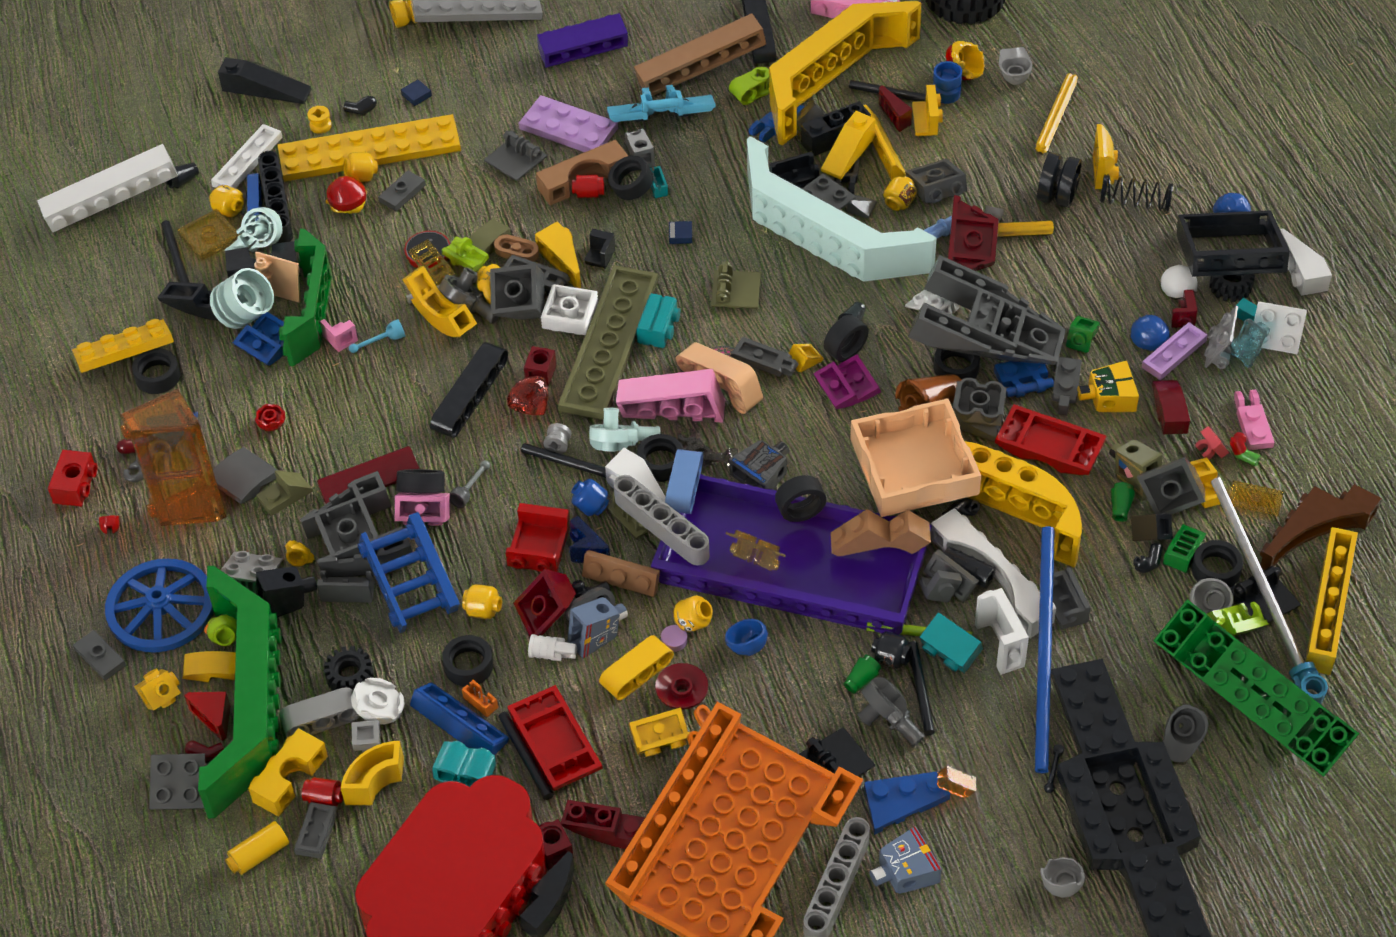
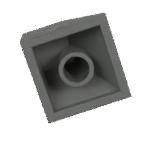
[1137,457,1205,514]

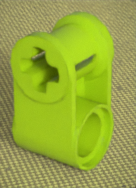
[729,67,770,105]

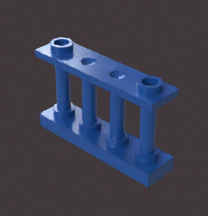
[357,512,460,633]

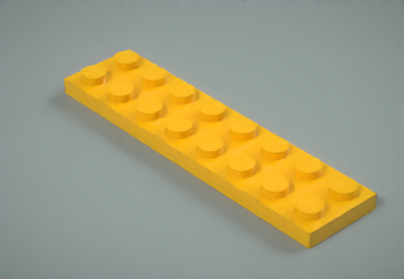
[277,114,461,182]

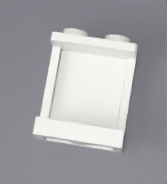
[975,588,1029,675]

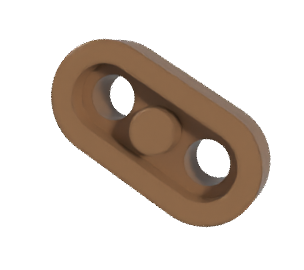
[494,234,539,262]

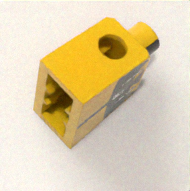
[1077,361,1139,412]

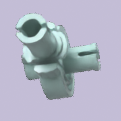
[224,207,282,252]
[589,408,660,452]

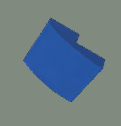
[232,312,284,366]

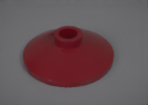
[655,663,708,710]

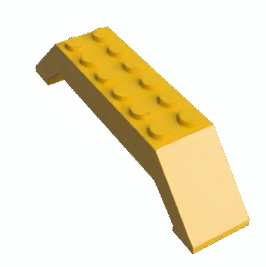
[769,1,921,146]

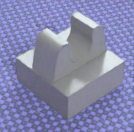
[352,720,380,752]

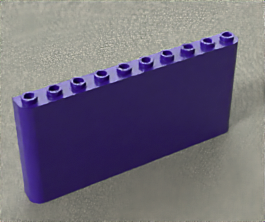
[651,474,932,635]

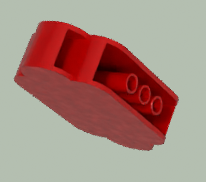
[355,775,547,937]

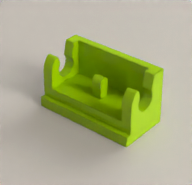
[1207,602,1269,636]

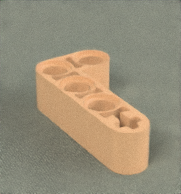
[676,342,763,414]

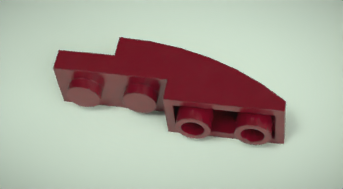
[561,800,646,849]

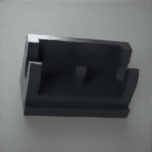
[769,151,819,189]

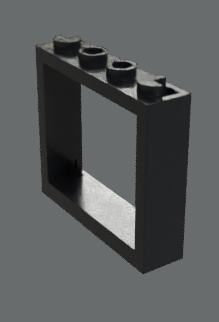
[1176,210,1290,277]

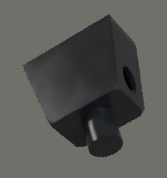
[256,566,317,618]

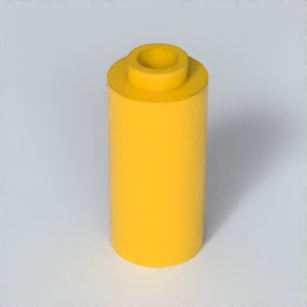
[225,821,289,875]

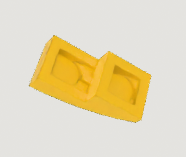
[1190,457,1221,508]
[182,651,236,682]

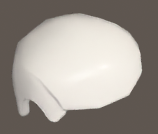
[1161,265,1198,298]

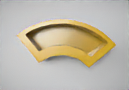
[341,741,404,805]

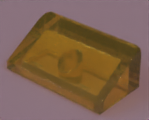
[1229,480,1284,516]

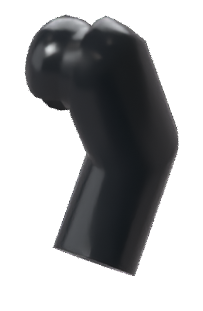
[343,96,377,115]
[942,498,981,516]
[1133,543,1163,573]
[572,580,611,599]

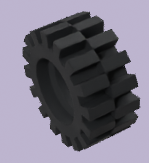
[1209,274,1255,302]
[324,646,374,691]

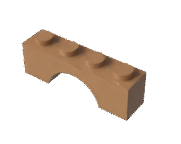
[536,139,628,205]

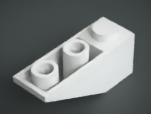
[1280,229,1332,296]
[605,448,666,502]

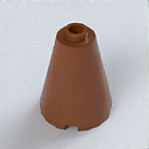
[895,374,962,411]

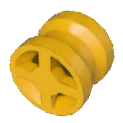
[307,106,332,134]

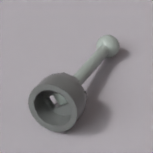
[450,460,490,508]

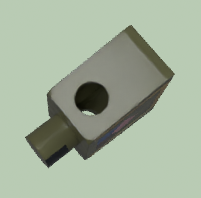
[1109,440,1162,501]

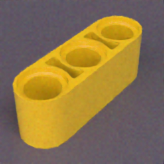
[599,635,674,700]

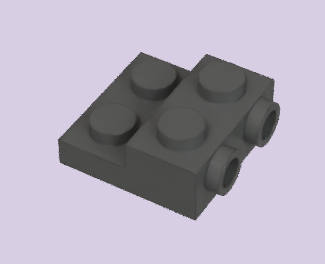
[905,158,968,203]

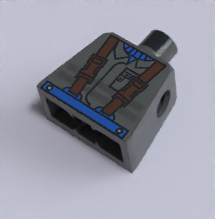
[729,440,790,490]

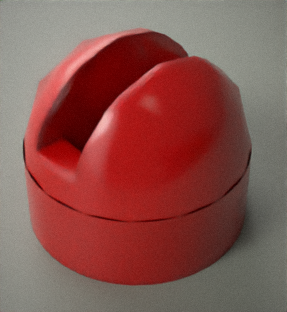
[99,515,120,534]

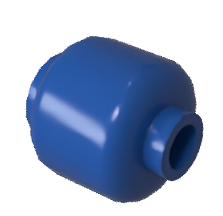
[571,479,609,516]

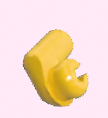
[477,279,491,305]

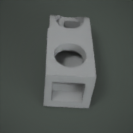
[625,129,655,167]

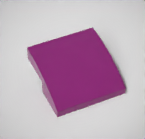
[813,354,881,409]

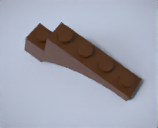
[1260,484,1382,570]

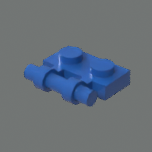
[994,361,1054,398]

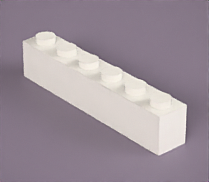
[37,144,178,232]

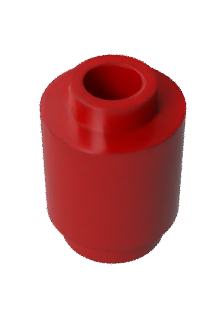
[572,175,605,198]
[302,777,344,807]

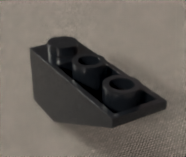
[801,101,871,156]

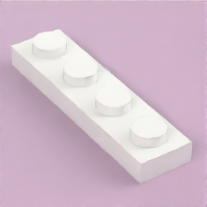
[211,124,283,188]

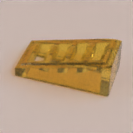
[408,239,454,285]

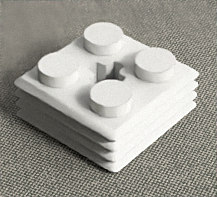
[541,284,598,335]

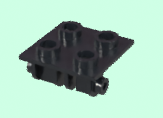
[1230,566,1301,623]
[799,727,875,777]

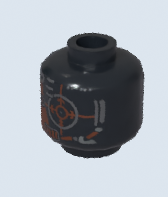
[871,631,912,669]

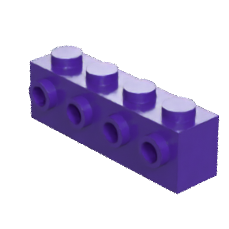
[537,13,628,68]

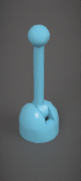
[349,319,406,353]

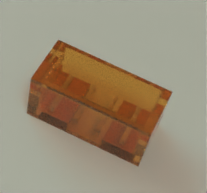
[937,766,976,798]

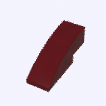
[1152,380,1190,435]

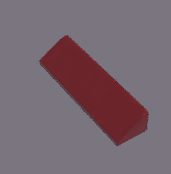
[317,446,419,504]

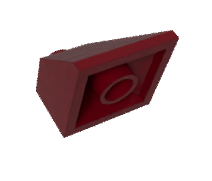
[513,569,576,637]

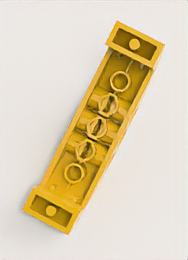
[964,441,1082,568]

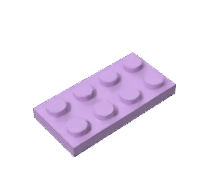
[519,95,618,152]

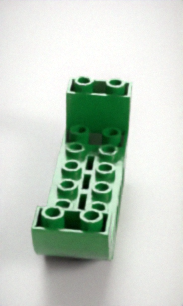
[1153,599,1360,777]

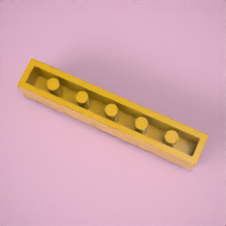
[1305,527,1358,675]

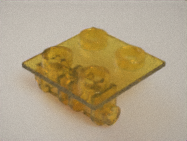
[725,530,786,571]

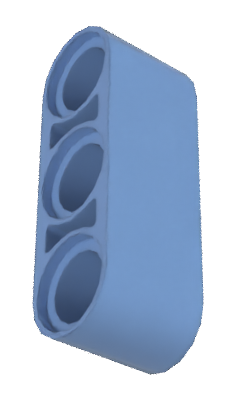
[665,449,703,514]

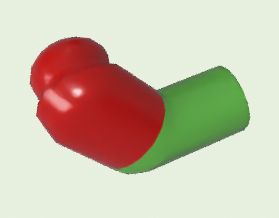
[1230,432,1261,467]

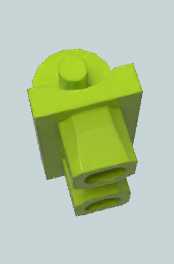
[442,236,489,272]

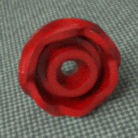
[255,404,286,431]

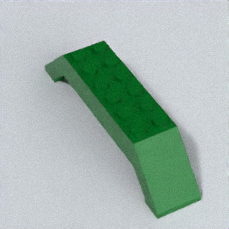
[198,566,282,819]

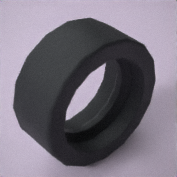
[608,155,653,200]
[824,315,869,362]
[132,348,181,394]
[933,348,980,379]
[637,434,683,482]
[396,469,445,493]
[775,475,827,522]
[1192,540,1244,588]
[442,635,493,687]

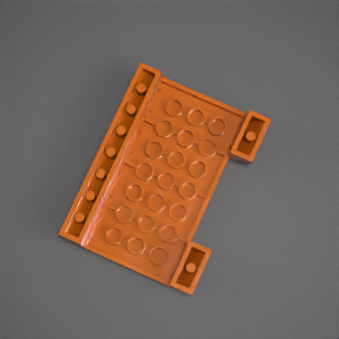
[605,701,864,937]

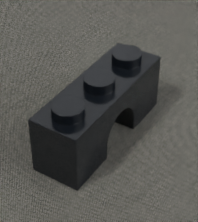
[225,241,300,278]

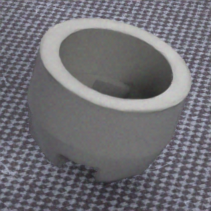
[984,206,1004,221]

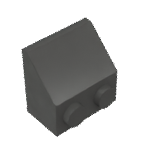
[490,264,545,320]

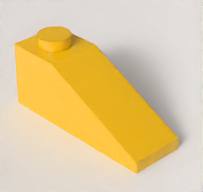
[821,111,876,180]
[535,221,581,288]

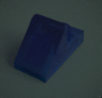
[569,515,610,563]

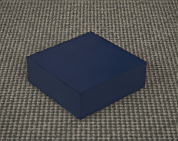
[401,80,432,106]

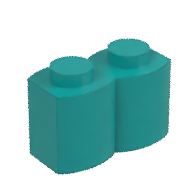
[432,741,496,787]

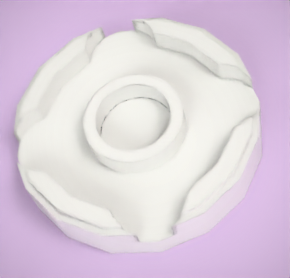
[351,678,405,725]

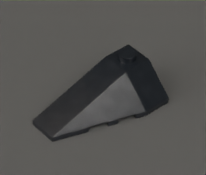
[218,57,312,104]

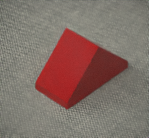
[184,692,231,741]

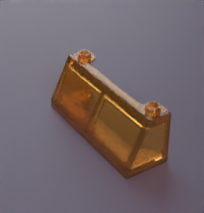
[120,389,226,526]

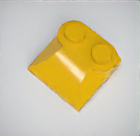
[1092,124,1119,189]

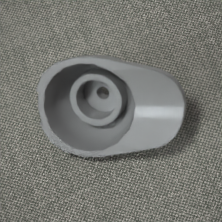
[999,47,1033,85]

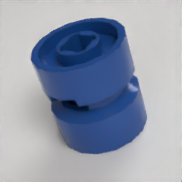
[933,61,962,104]

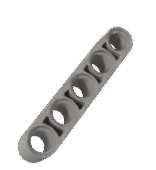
[613,475,710,565]
[803,817,870,937]

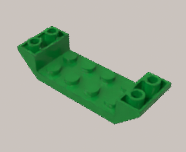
[279,229,332,366]

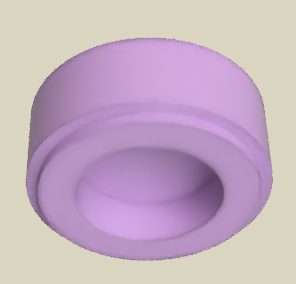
[661,625,687,652]

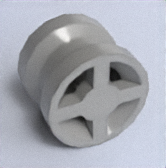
[543,423,571,454]

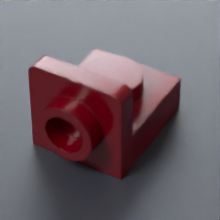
[1171,289,1197,328]

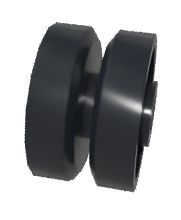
[1037,152,1082,208]

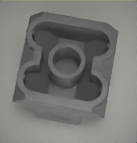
[953,378,1007,442]

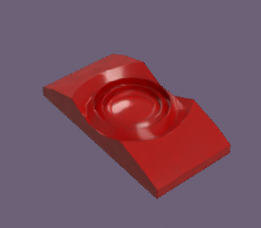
[995,404,1107,475]
[507,685,603,791]

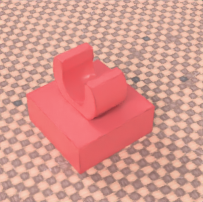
[1195,426,1229,459]

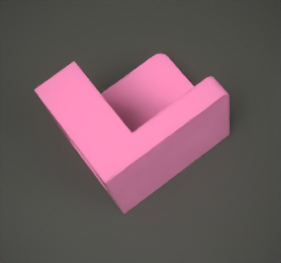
[320,319,358,352]

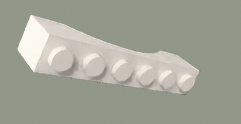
[930,508,1056,639]

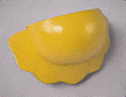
[285,540,314,567]

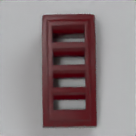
[878,85,912,132]

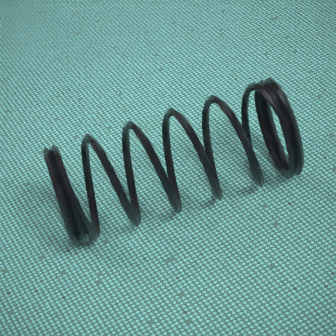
[1100,174,1173,212]

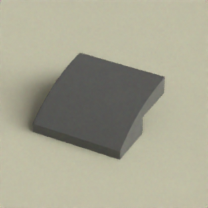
[206,447,278,504]

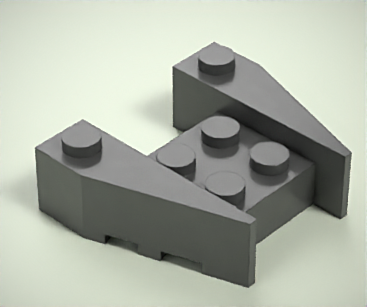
[300,471,416,577]

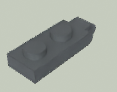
[732,337,799,376]

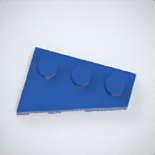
[864,770,951,835]

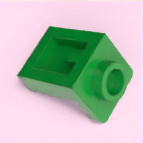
[1066,316,1100,353]

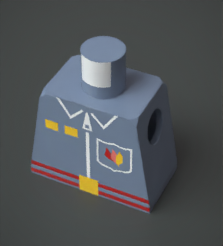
[567,597,628,659]
[869,827,942,894]

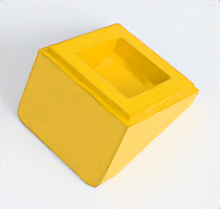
[788,344,824,372]

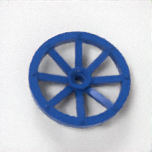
[105,559,214,653]

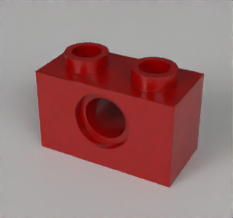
[47,450,98,507]

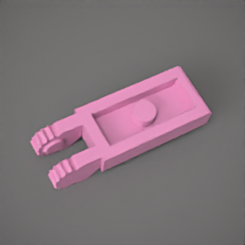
[1234,389,1275,450]

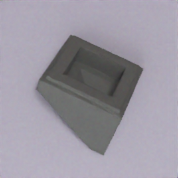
[847,195,877,218]

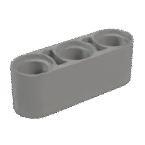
[279,687,360,737]

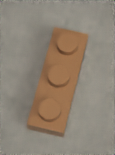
[582,550,660,597]

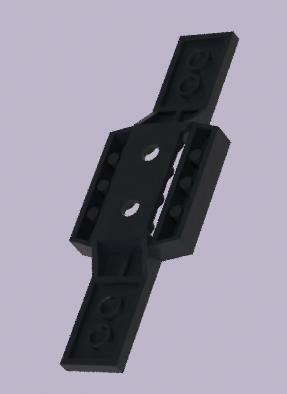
[1051,658,1211,937]

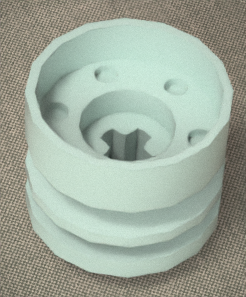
[210,268,274,329]

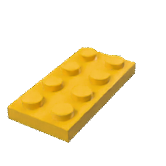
[72,319,174,373]

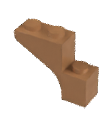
[831,509,931,556]

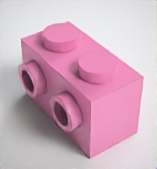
[395,492,450,526]

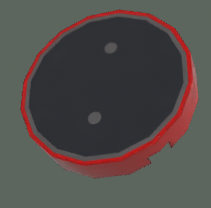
[404,231,450,270]

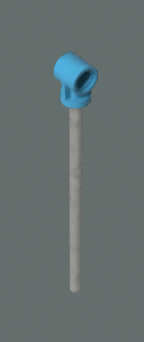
[1211,477,1328,704]

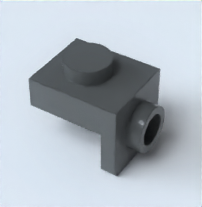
[919,570,962,602]

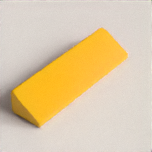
[863,105,906,180]

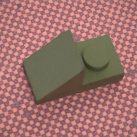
[256,470,313,516]

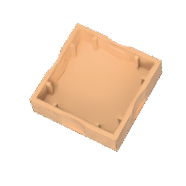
[850,399,981,517]

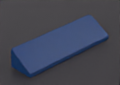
[410,682,510,755]

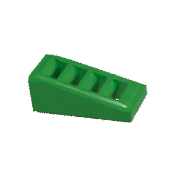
[1163,524,1207,573]

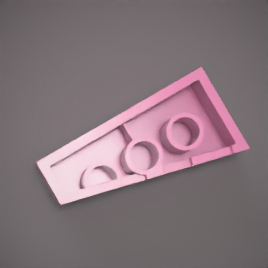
[616,369,725,422]

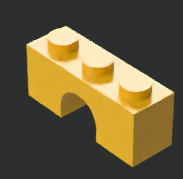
[248,728,328,817]

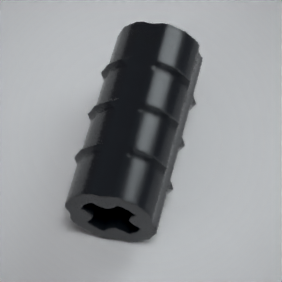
[944,546,996,588]

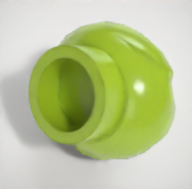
[204,614,237,646]

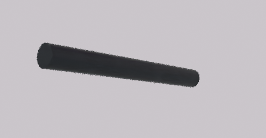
[849,80,926,102]
[161,220,190,283]
[521,443,606,478]
[909,641,935,736]
[498,711,554,800]

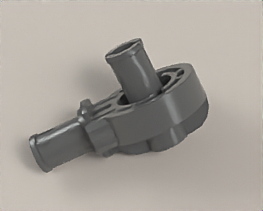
[439,267,499,324]
[857,677,926,747]

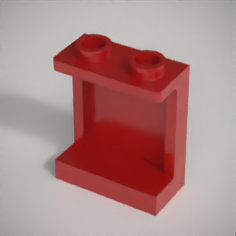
[505,503,571,572]

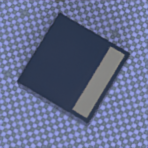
[669,221,692,244]

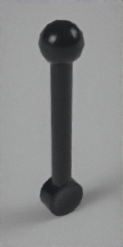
[1044,744,1064,793]

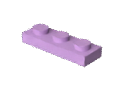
[1141,322,1208,380]

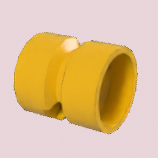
[389,0,418,28]

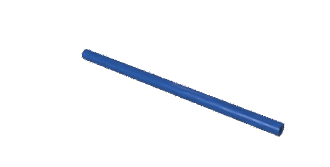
[1035,526,1055,774]

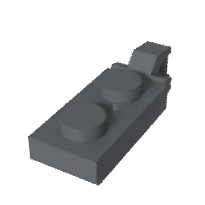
[1052,357,1082,416]

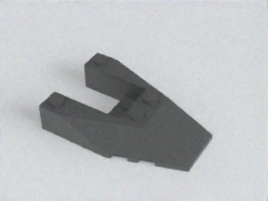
[908,255,1066,365]

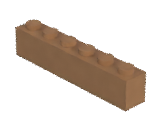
[634,14,766,96]

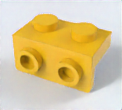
[912,85,943,136]
[629,707,690,757]

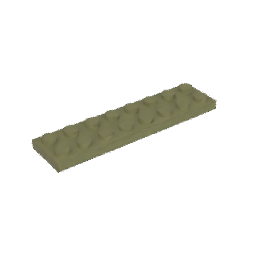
[558,265,659,420]

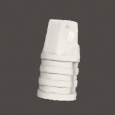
[528,634,577,661]

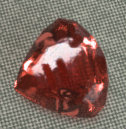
[507,375,548,415]

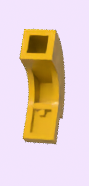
[402,266,477,337]

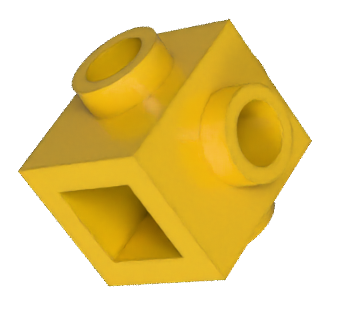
[134,668,181,711]

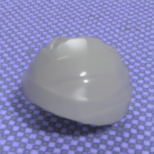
[1190,578,1233,614]

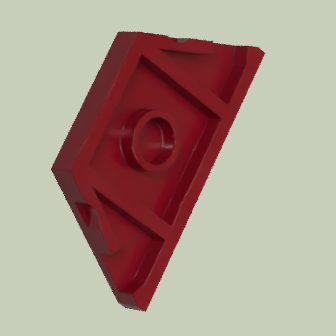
[948,195,999,271]

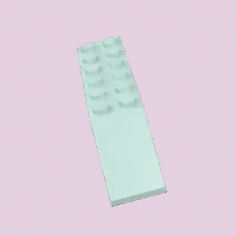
[747,136,936,282]

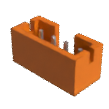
[462,680,498,717]

